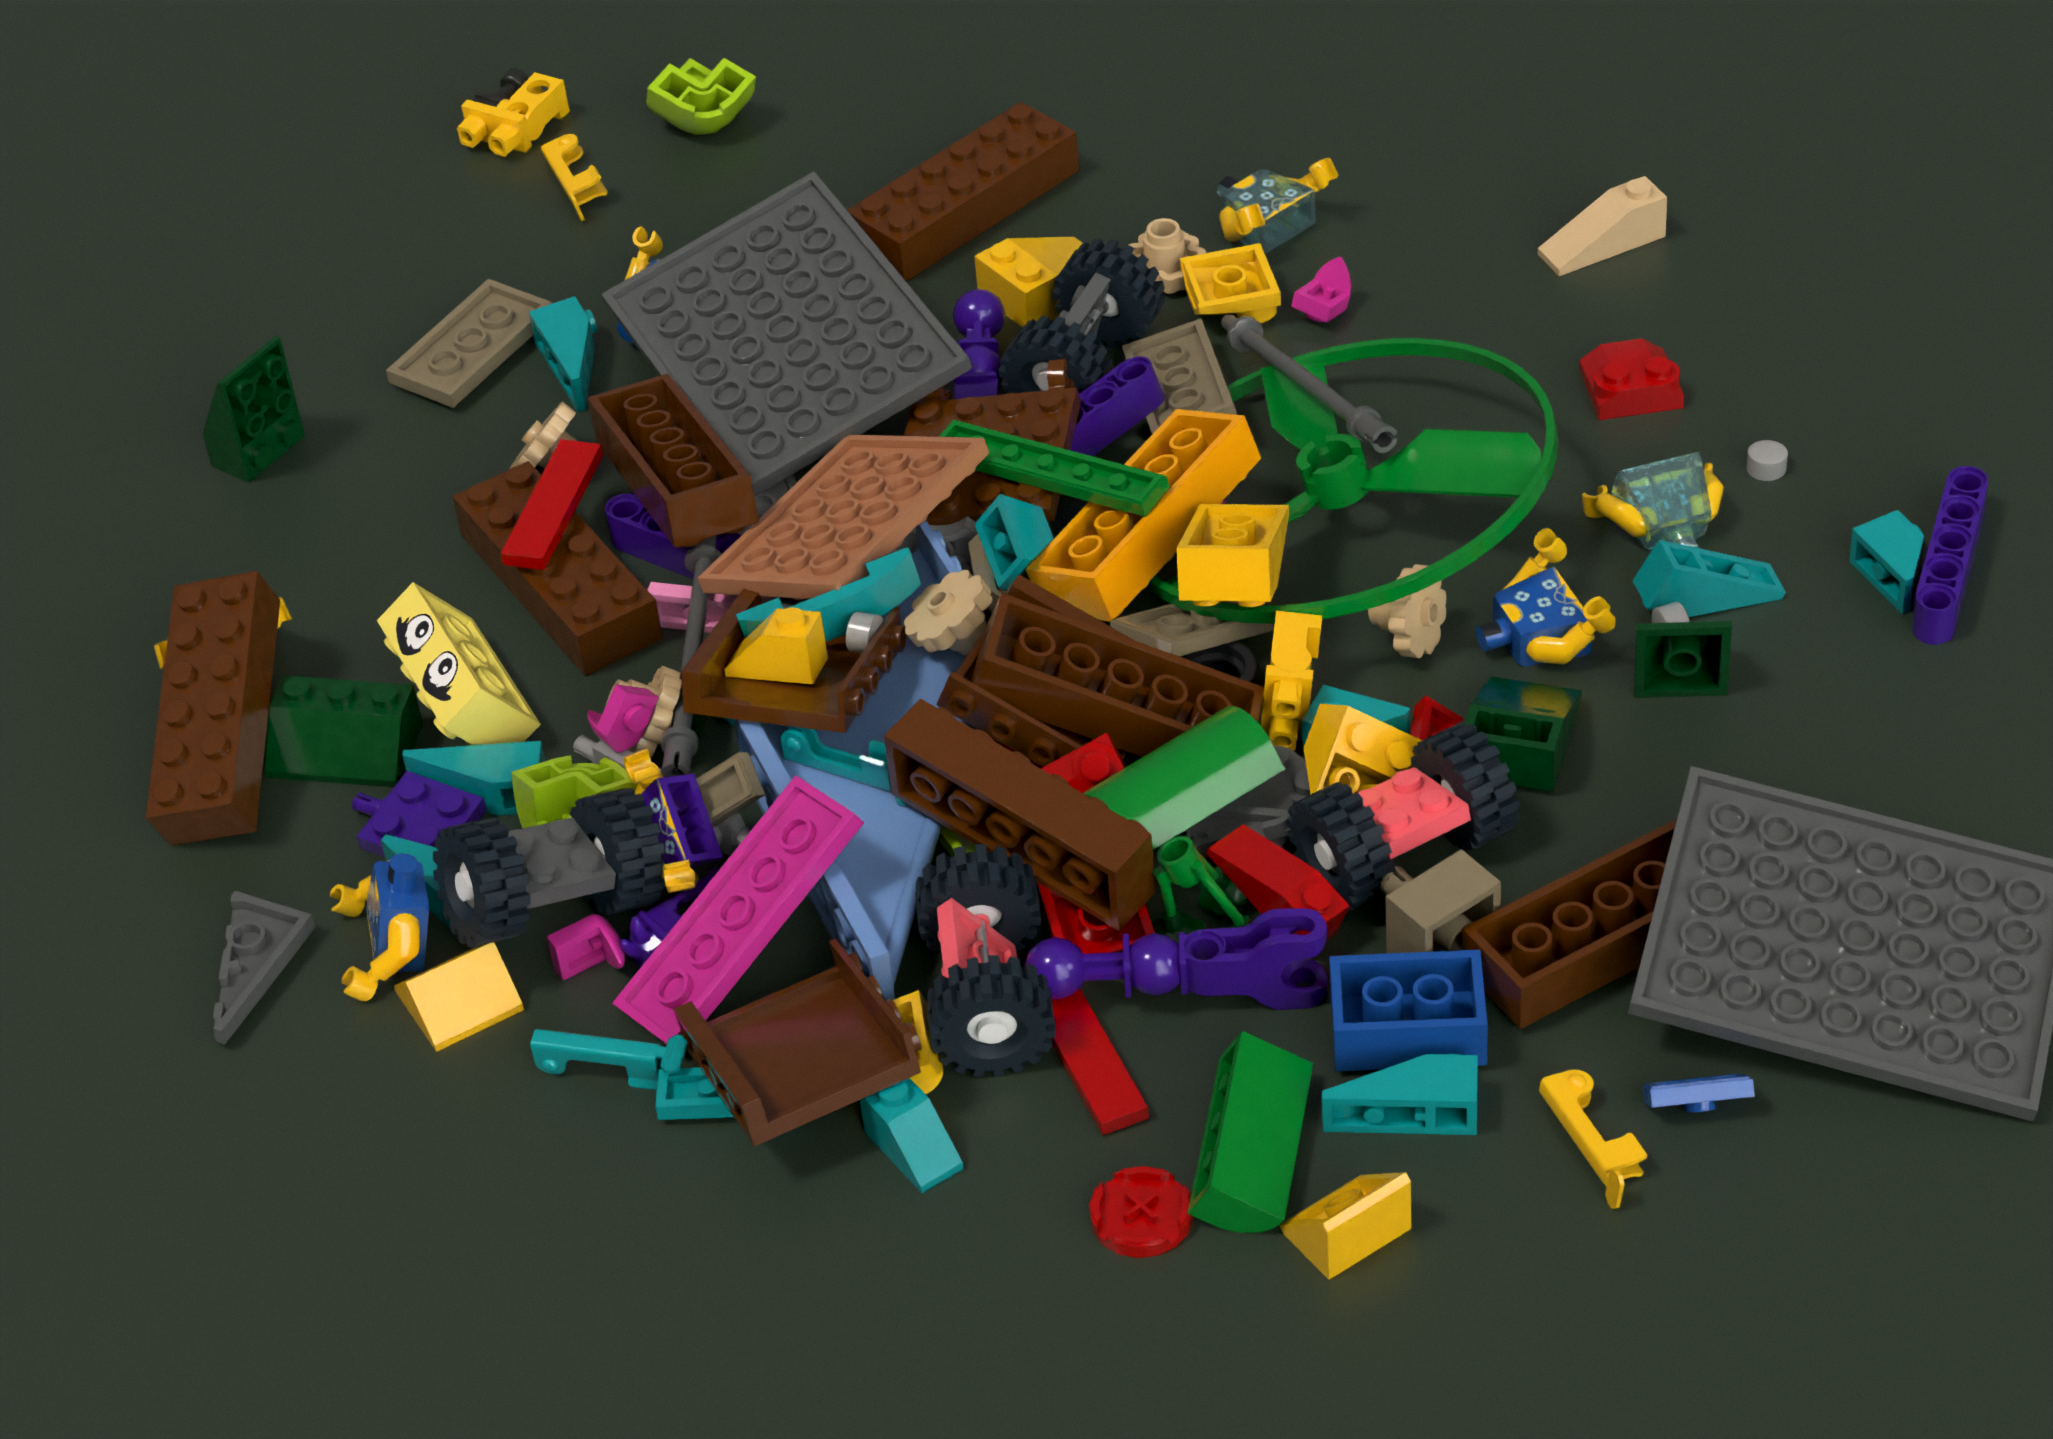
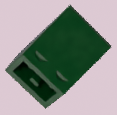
[203,336,305,483]
[1465,676,1582,791]

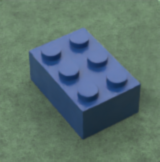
[1329,950,1488,1071]

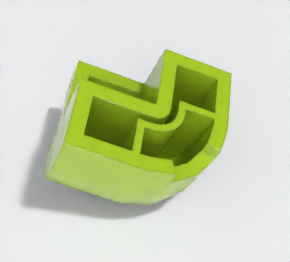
[646,58,756,135]
[511,755,638,829]

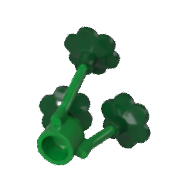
[1152,836,1252,943]

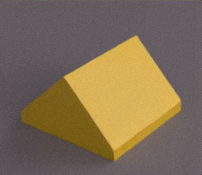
[394,942,524,1052]
[1279,1172,1411,1280]

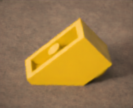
[724,607,828,684]

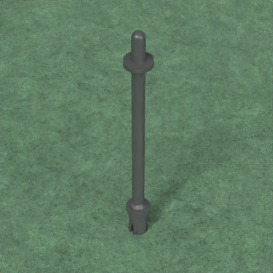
[1221,314,1398,453]
[660,536,722,777]

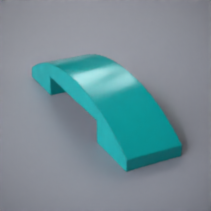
[736,547,921,641]

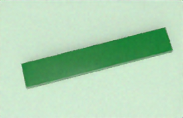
[938,419,1170,517]

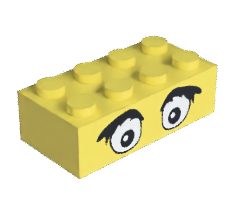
[377,582,541,746]

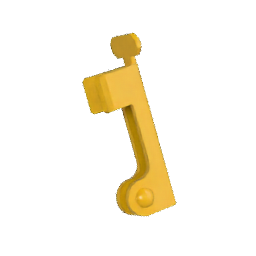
[541,134,608,223]
[1539,1070,1647,1209]

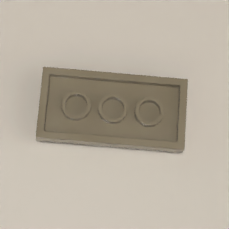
[386,279,553,408]
[1122,318,1237,434]

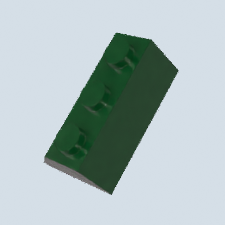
[265,675,423,788]

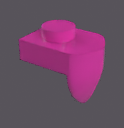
[1291,257,1351,323]
[587,684,659,753]
[547,914,625,981]

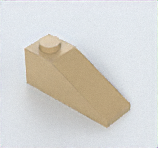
[1538,176,1667,276]

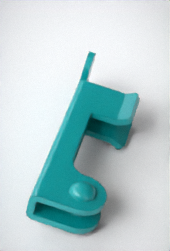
[781,726,909,806]
[530,1029,688,1090]

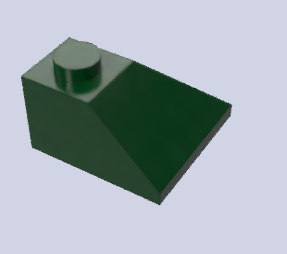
[1633,621,1732,698]

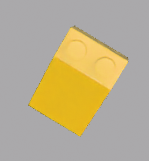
[974,237,1083,327]
[1176,504,1289,607]

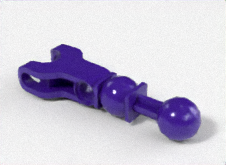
[953,288,1006,399]
[1025,908,1328,1010]

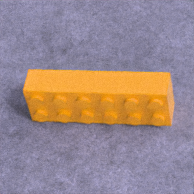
[1025,409,1261,621]

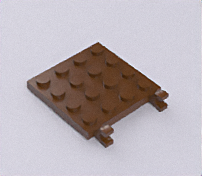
[904,359,1081,526]

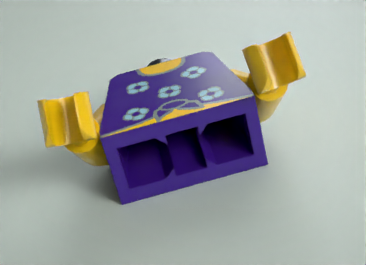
[623,748,723,893]

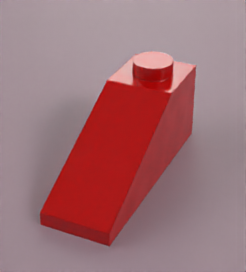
[1206,824,1350,941]

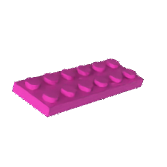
[612,775,864,1045]

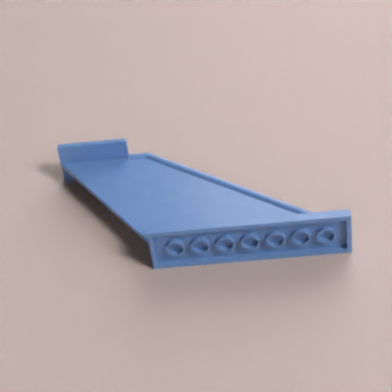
[734,520,972,1000]

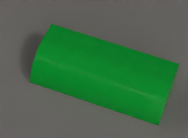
[1083,706,1285,850]
[1187,1031,1313,1233]

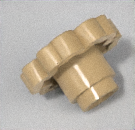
[1128,218,1206,294]
[510,401,577,469]
[1368,564,1446,658]
[904,570,993,655]
[605,666,682,758]

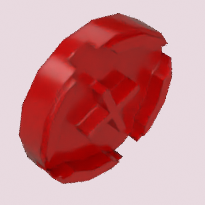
[1089,1166,1193,1258]

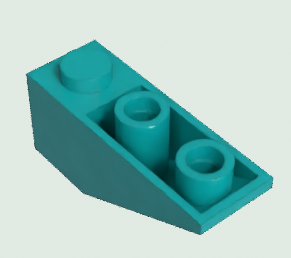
[402,741,545,816]

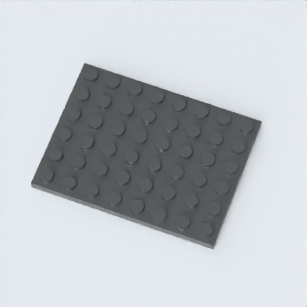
[601,171,972,497]
[1628,766,2053,1122]

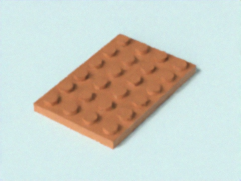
[697,435,989,600]

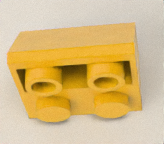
[1304,704,1422,795]

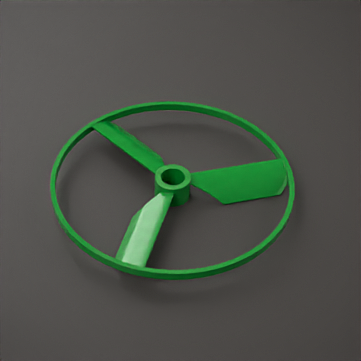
[1147,338,1559,624]

